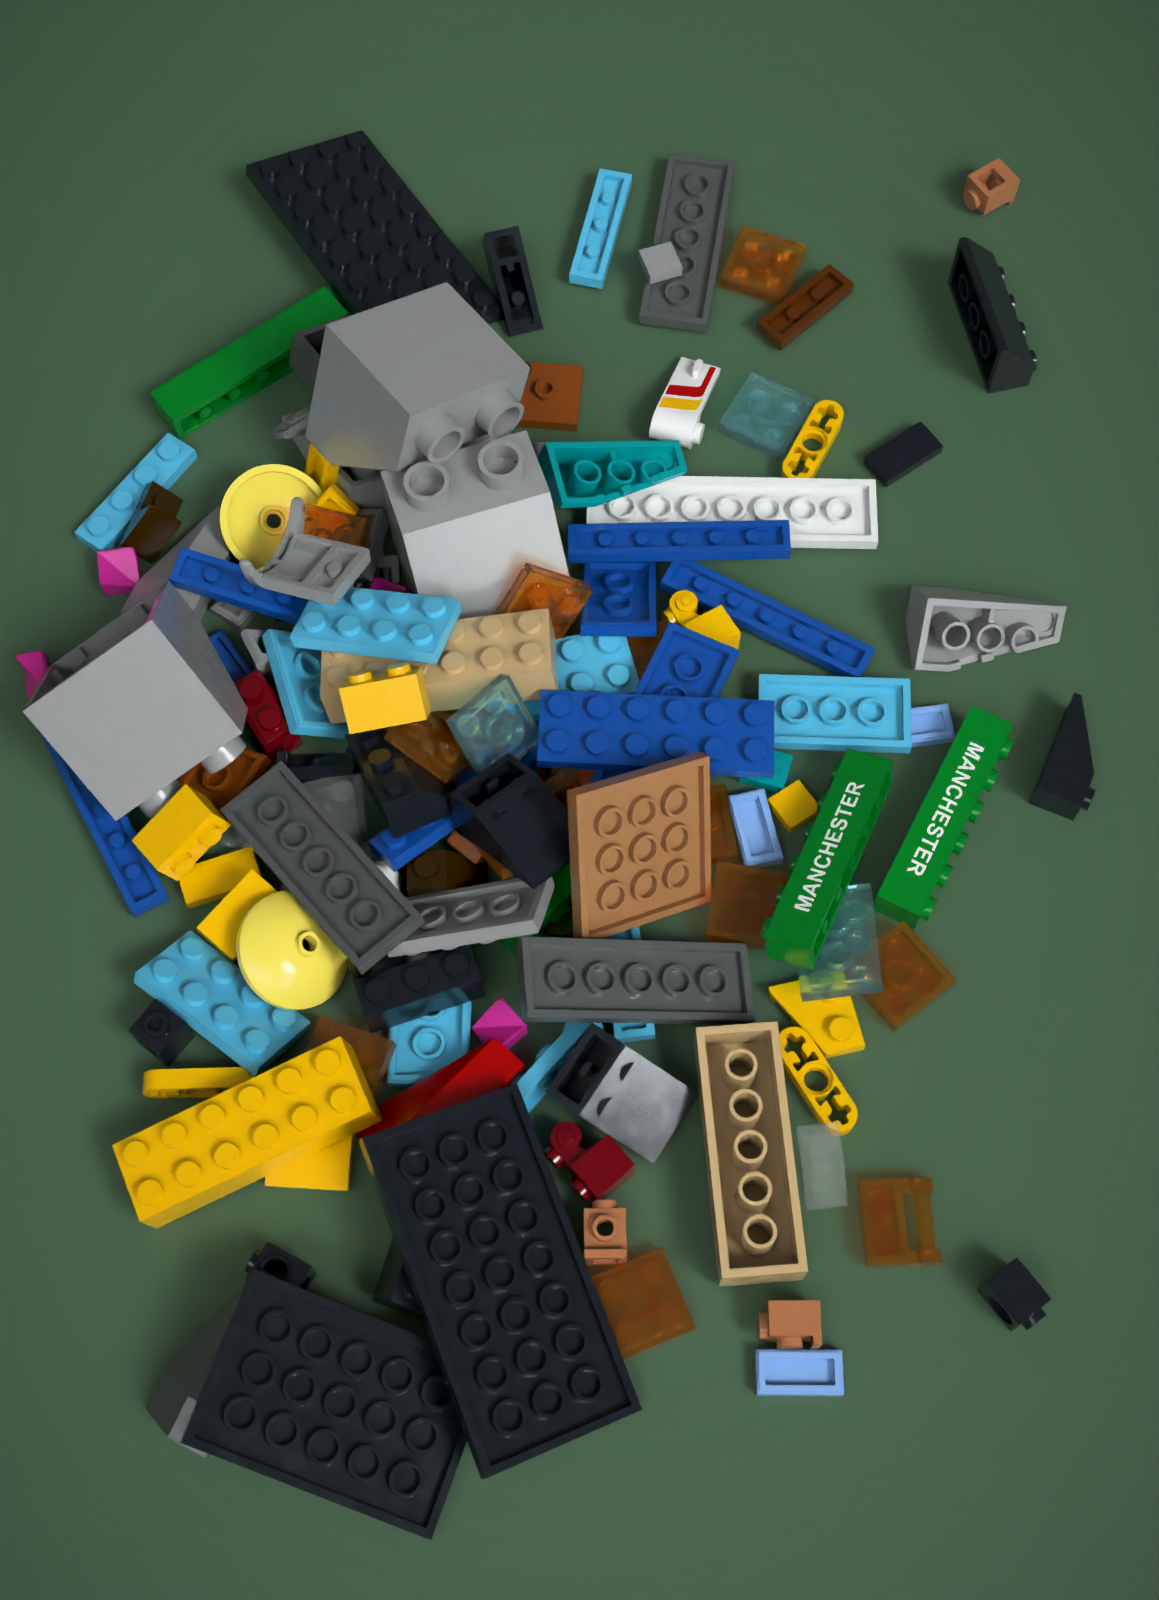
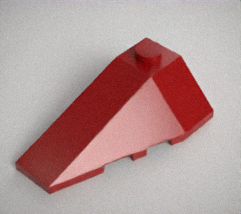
[355,1037,525,1140]

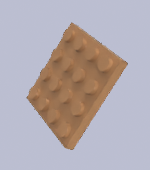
[567,751,712,939]

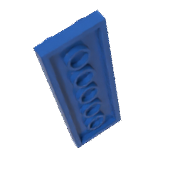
[589,622,740,784]
[537,690,774,778]

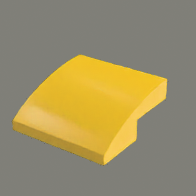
[265,1133,356,1191]

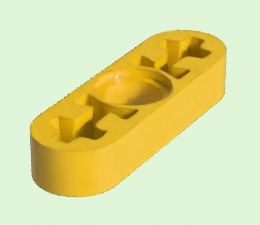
[781,400,844,478]
[779,1027,858,1136]
[142,1067,263,1099]

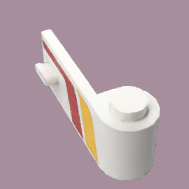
[649,357,721,450]

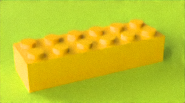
[112,1036,383,1229]

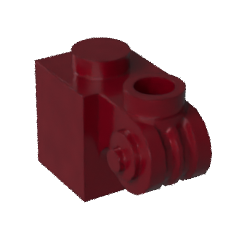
[543,1121,636,1201]

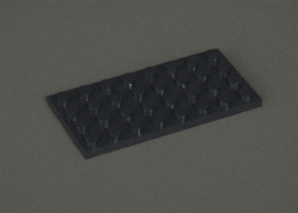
[246,130,503,324]
[359,1083,642,1479]

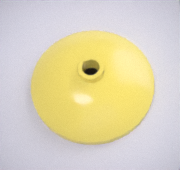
[219,464,329,570]
[236,890,349,1011]

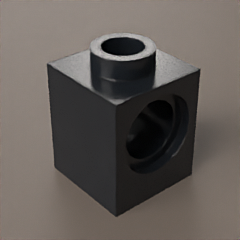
[128,999,195,1067]
[245,1242,316,1290]
[977,1257,1051,1332]

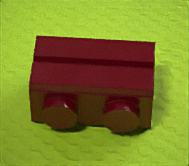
[234,670,303,763]

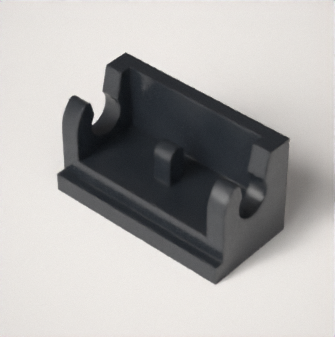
[276,747,357,794]

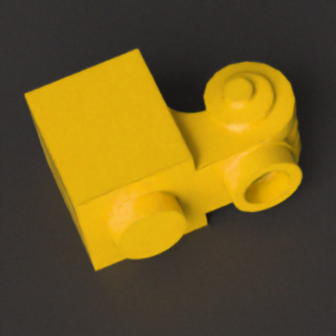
[661,590,741,650]

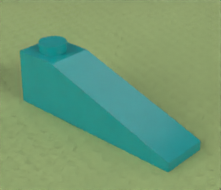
[537,440,687,508]

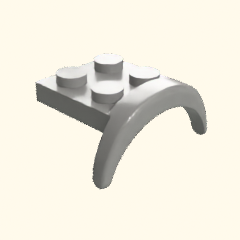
[239,497,371,606]

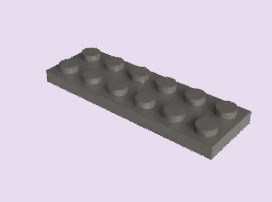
[639,153,736,333]
[220,761,425,975]
[516,936,756,1025]

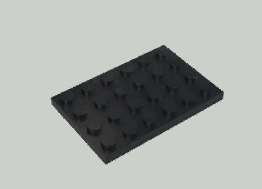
[180,1269,467,1540]

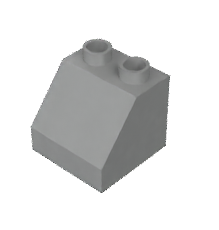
[305,282,530,471]
[380,430,575,629]
[23,580,248,821]

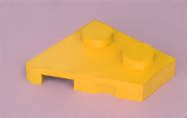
[767,970,866,1059]

